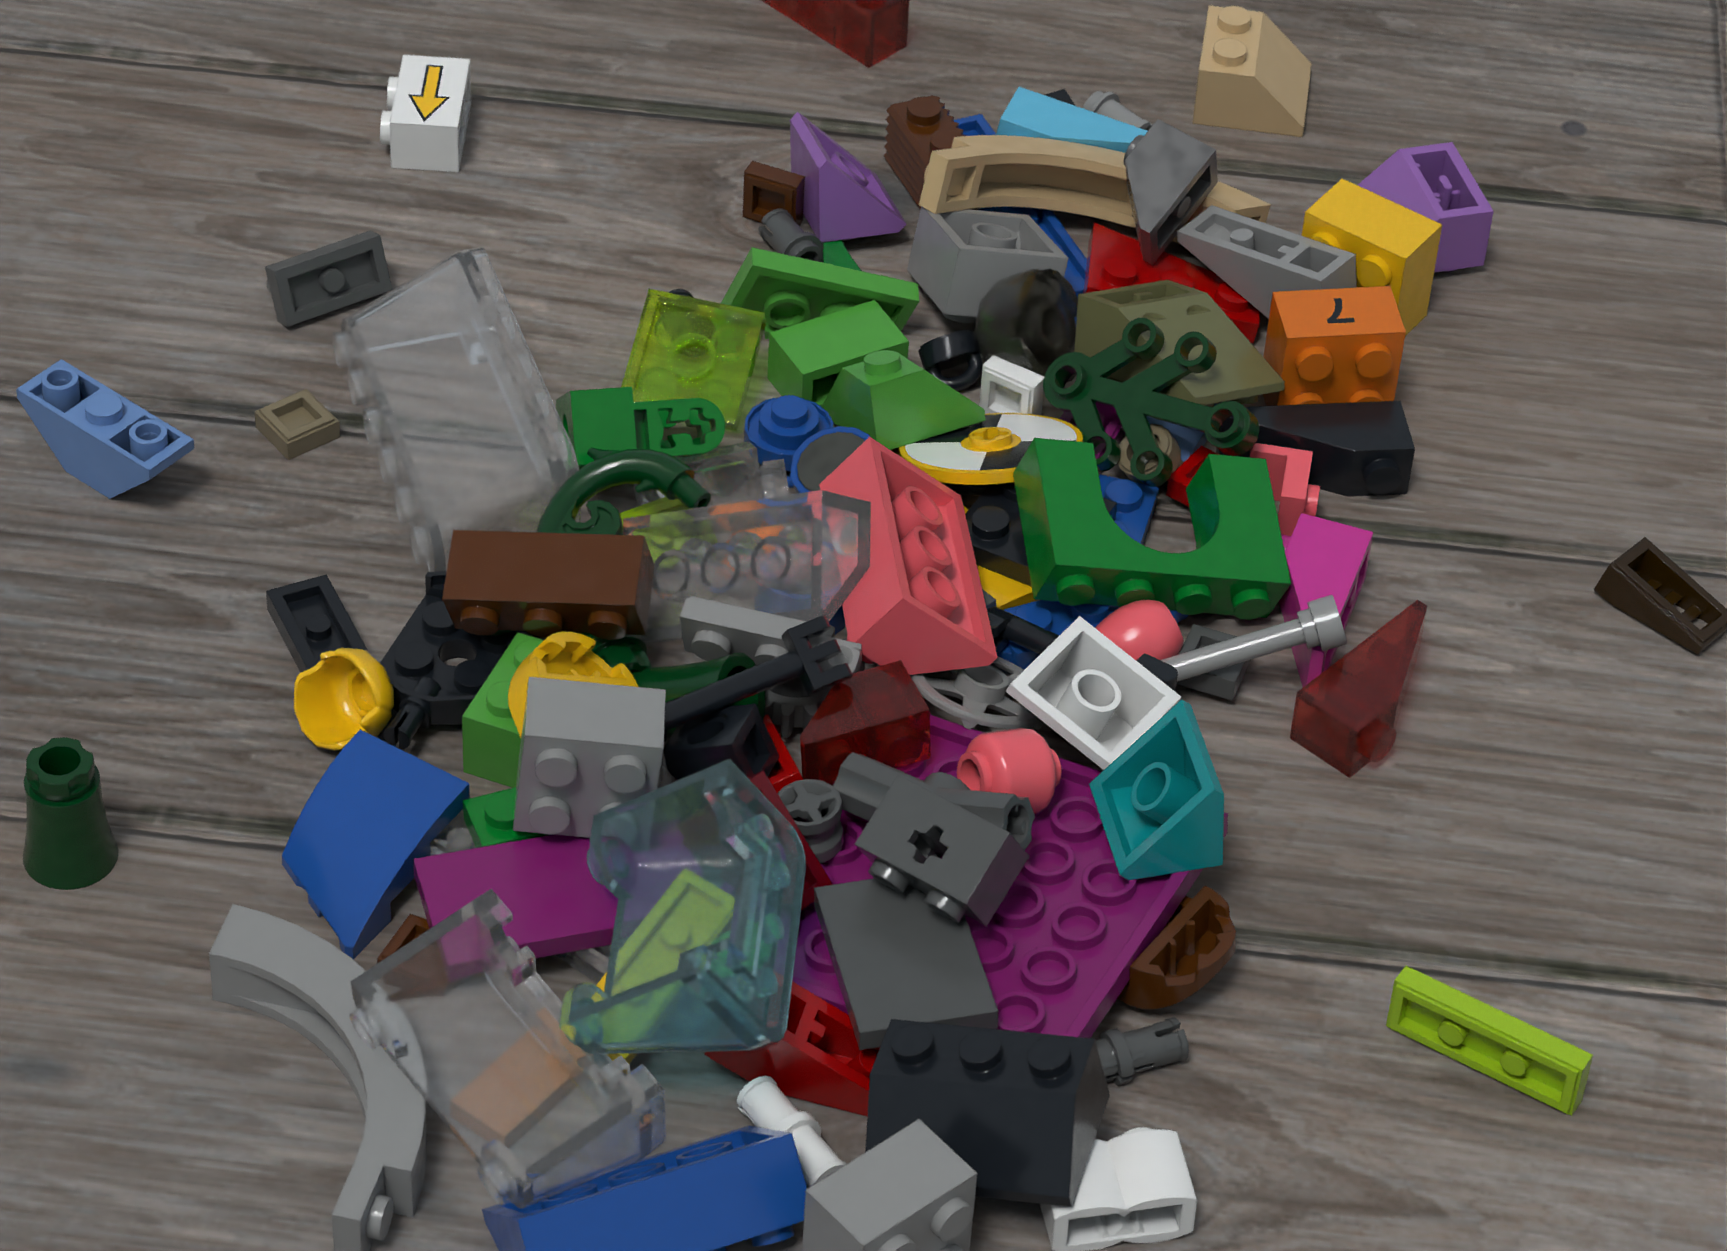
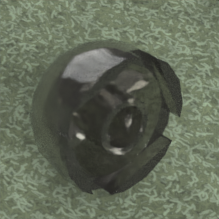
[974,269,1078,383]

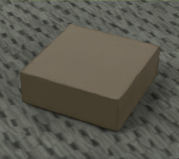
[255,389,340,460]

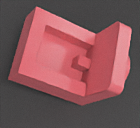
[1250,443,1320,536]

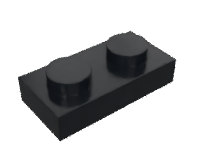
[266,574,368,673]

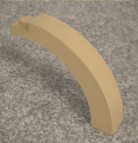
[919,135,1271,244]

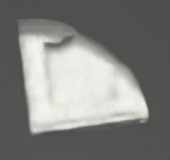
[757,459,793,522]

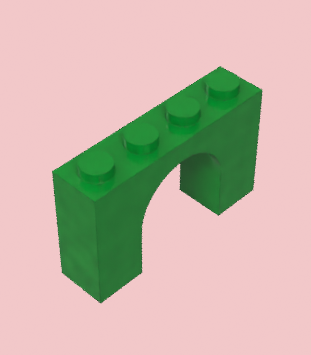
[1013,438,1291,620]

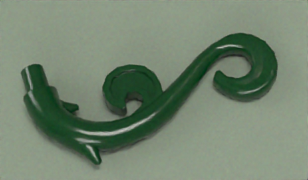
[482,448,711,636]

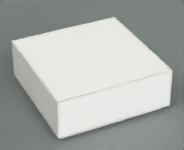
[979,354,1045,415]

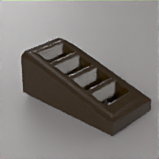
[1594,537,1727,655]

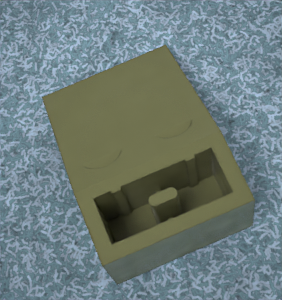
[1075,280,1285,407]

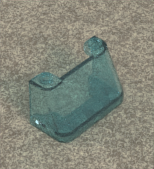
[559,759,806,1054]

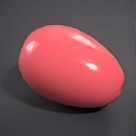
[1095,599,1184,660]

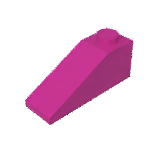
[1279,513,1373,699]

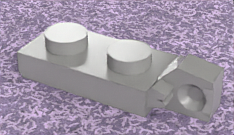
[680,596,862,690]

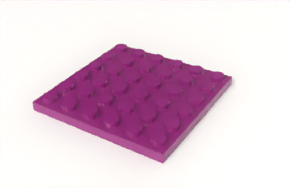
[704,696,1228,1038]

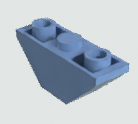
[16,359,194,499]

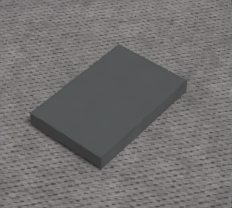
[814,878,998,1050]

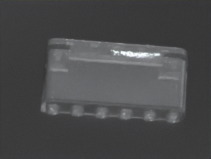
[332,247,581,572]

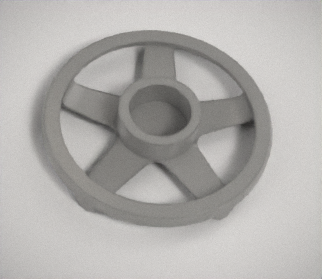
[907,657,1043,729]

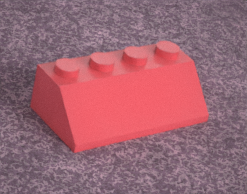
[819,437,998,676]

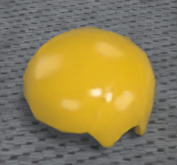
[294,647,394,751]

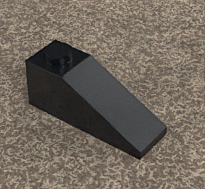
[1216,401,1415,497]

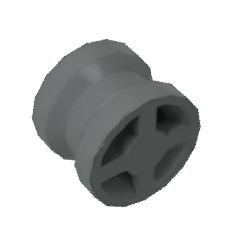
[778,779,844,863]

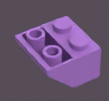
[1358,142,1494,273]

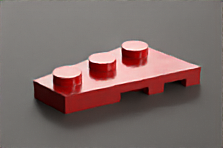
[1083,222,1260,343]

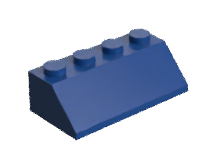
[482,1126,807,1251]

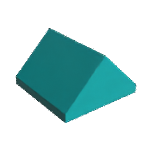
[1089,699,1224,880]

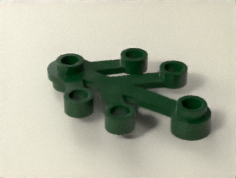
[1043,318,1259,487]

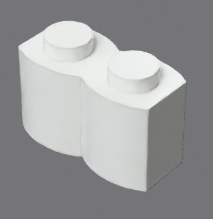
[1040,1127,1197,1251]

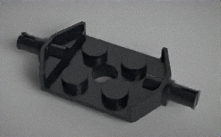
[380,571,540,749]

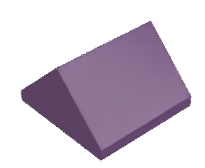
[790,112,906,243]

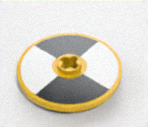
[899,413,1083,485]

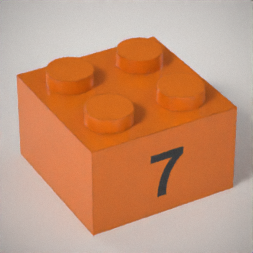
[1263,286,1406,406]

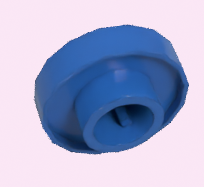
[744,395,833,471]

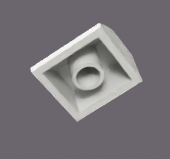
[1006,616,1181,770]

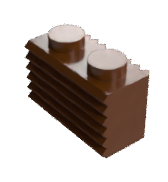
[883,95,978,210]

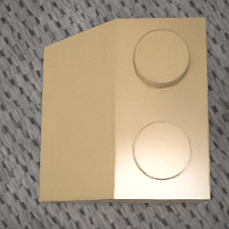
[1192,6,1312,137]

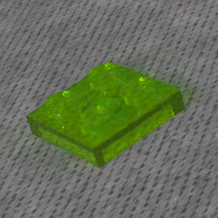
[621,289,767,431]

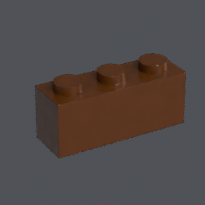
[442,530,655,640]

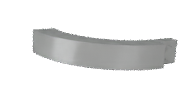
[209,904,427,1251]

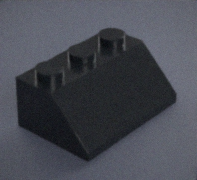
[865,1019,1110,1207]

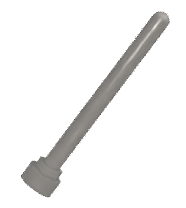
[1161,595,1347,682]

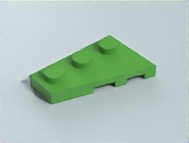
[711,247,919,339]

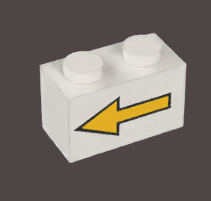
[380,55,471,172]

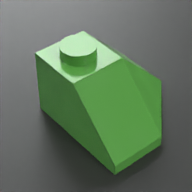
[823,350,986,450]

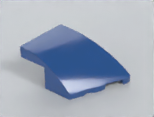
[282,729,470,959]

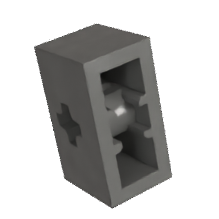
[855,774,1029,926]

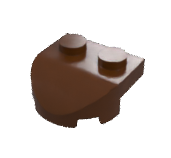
[1117,885,1236,1009]

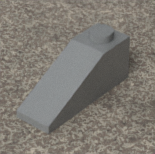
[1177,205,1357,319]

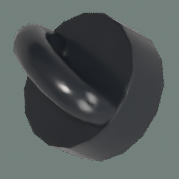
[918,330,983,391]

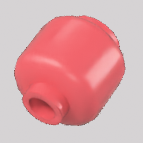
[957,728,1061,814]

